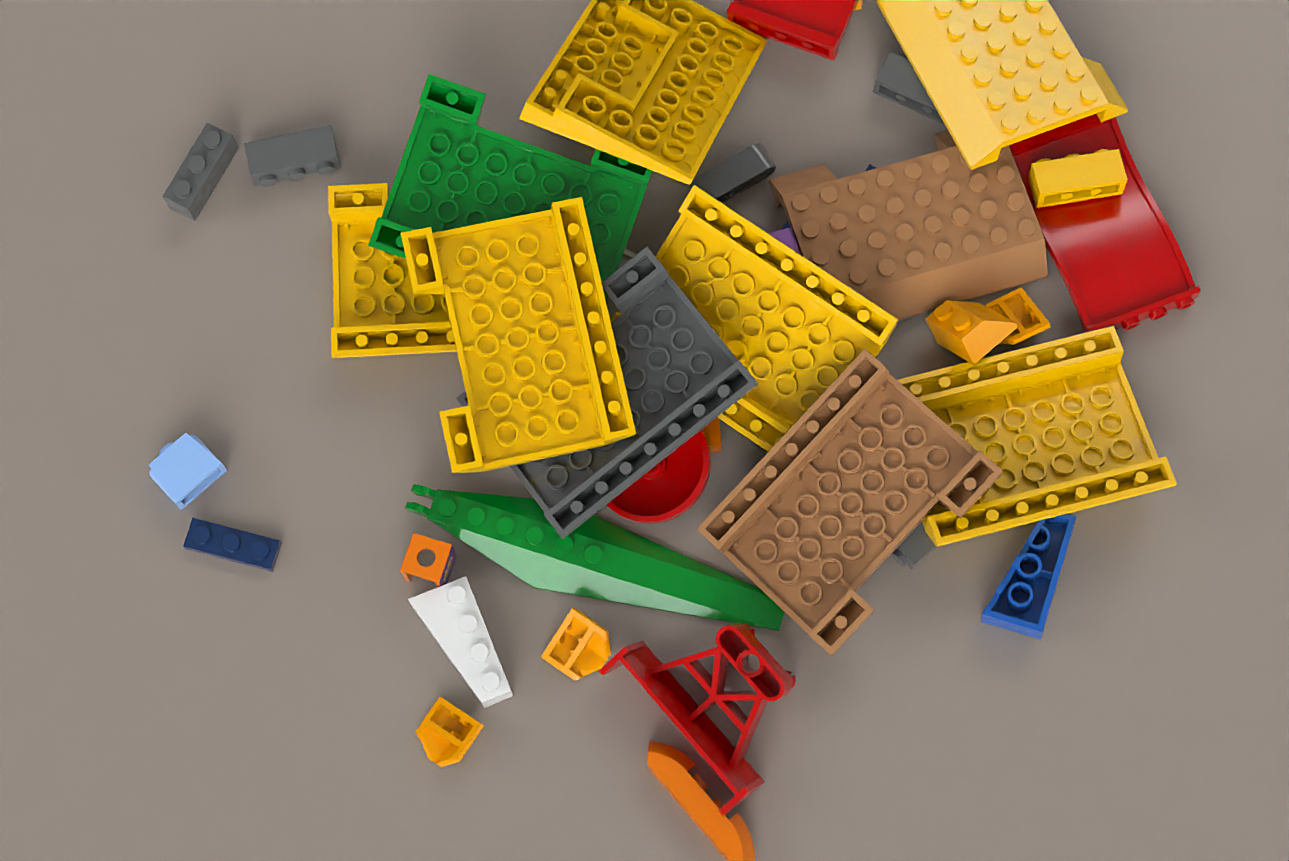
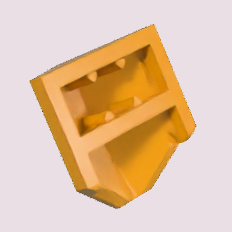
[986,287,1051,345]
[541,607,611,681]
[416,696,484,767]

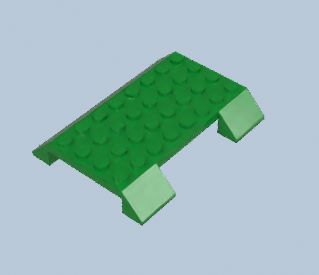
[368,74,652,302]

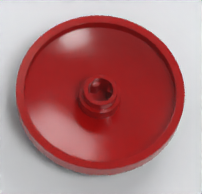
[607,429,711,524]

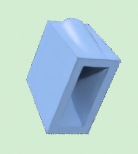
[149,433,227,510]

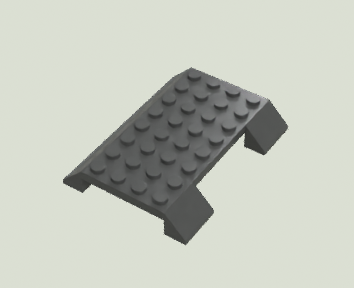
[456,247,758,539]

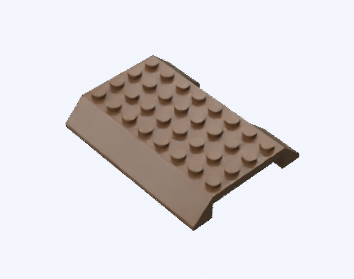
[768,130,1048,321]
[697,349,1003,656]

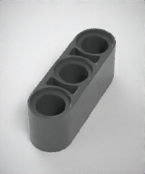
[689,143,776,203]

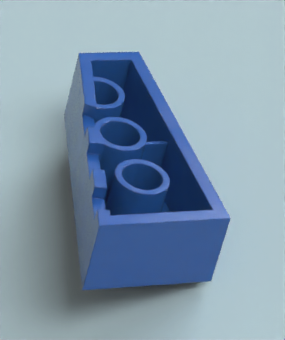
[981,513,1076,640]

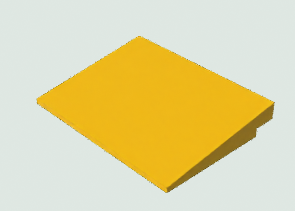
[519,0,768,185]

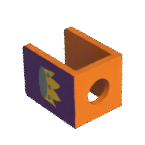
[400,533,456,587]

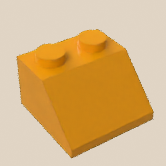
[925,300,1018,365]

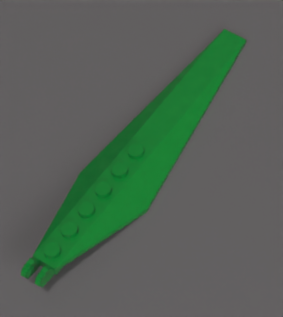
[405,484,784,631]

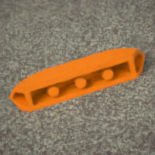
[647,741,755,861]

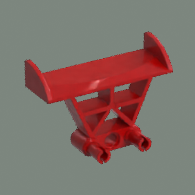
[599,623,796,816]

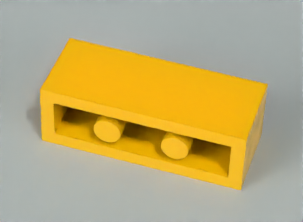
[1028,149,1127,208]

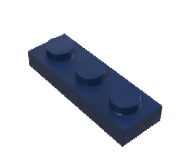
[183,518,282,572]

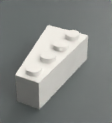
[408,576,513,708]

